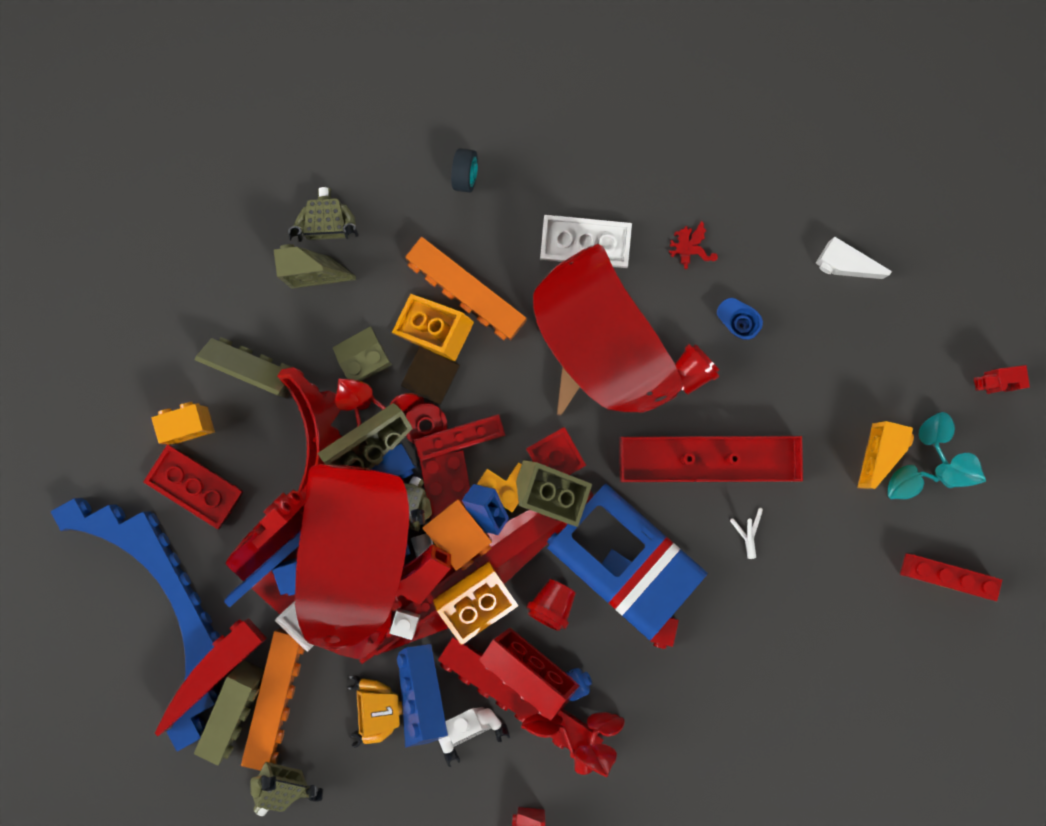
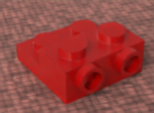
[252,489,306,548]

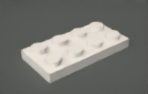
[540,215,632,268]

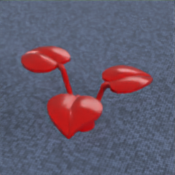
[335,378,424,426]
[521,712,625,777]

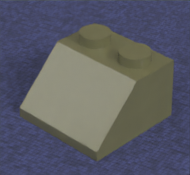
[332,326,392,382]

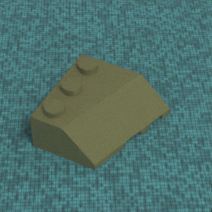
[274,244,356,289]

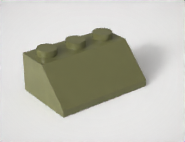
[516,460,592,527]

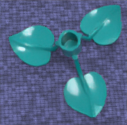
[888,412,986,500]

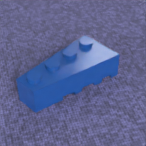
[397,644,448,748]

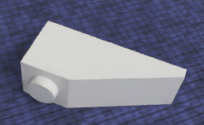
[816,237,892,279]

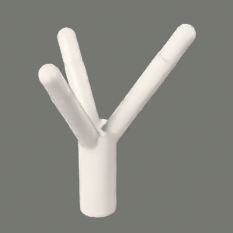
[730,508,763,559]

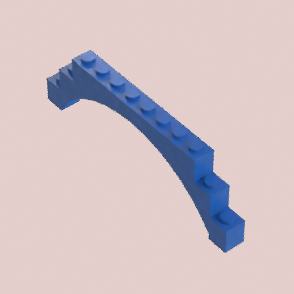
[50,498,220,751]

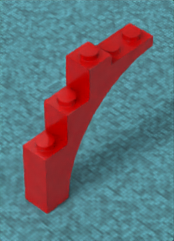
[277,367,342,515]
[396,544,451,605]

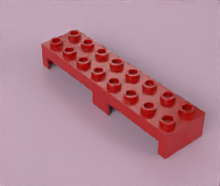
[619,436,803,482]

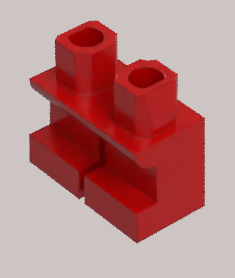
[974,365,1030,394]

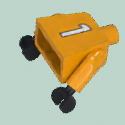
[347,675,403,748]

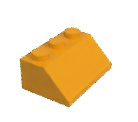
[433,562,518,645]

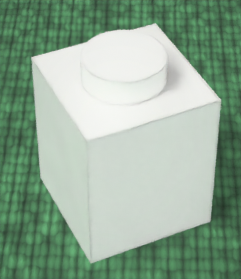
[390,608,420,640]

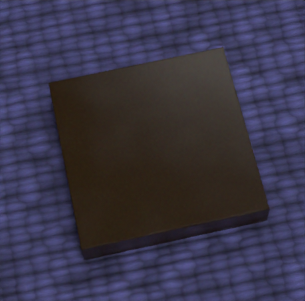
[401,346,460,405]

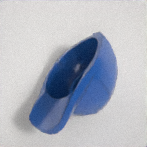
[717,298,763,340]

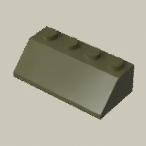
[194,337,291,399]

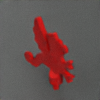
[669,221,718,269]

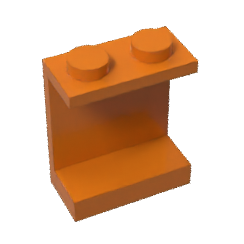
[423,499,492,571]

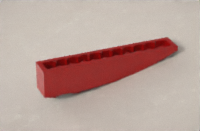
[155,618,267,737]

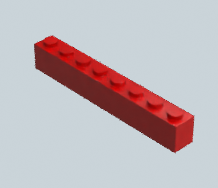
[438,635,604,751]

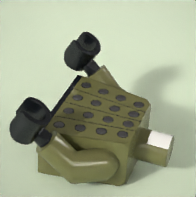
[288,187,359,242]
[404,476,432,532]
[250,762,323,816]

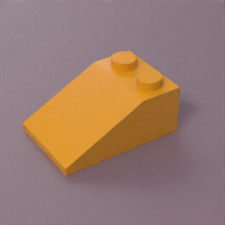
[392,294,474,361]
[857,421,914,489]

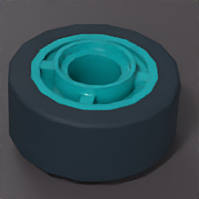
[451,148,478,193]

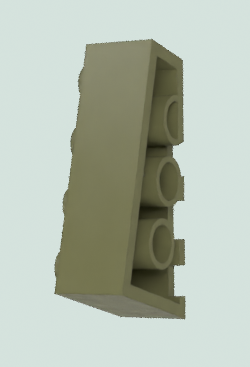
[317,403,413,470]
[194,660,264,766]

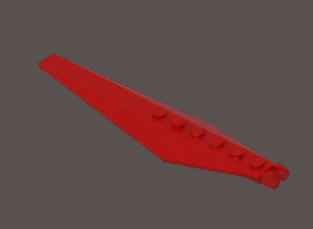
[359,480,594,664]

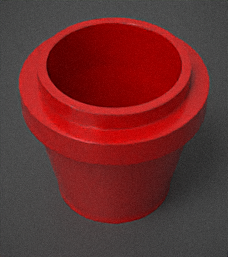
[675,344,720,395]
[526,579,576,631]

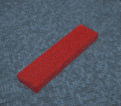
[413,414,505,461]

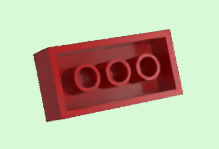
[479,628,580,721]

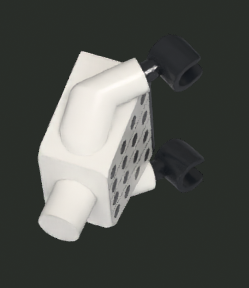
[438,707,510,767]

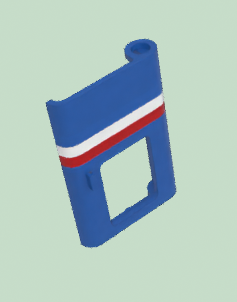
[547,483,708,641]

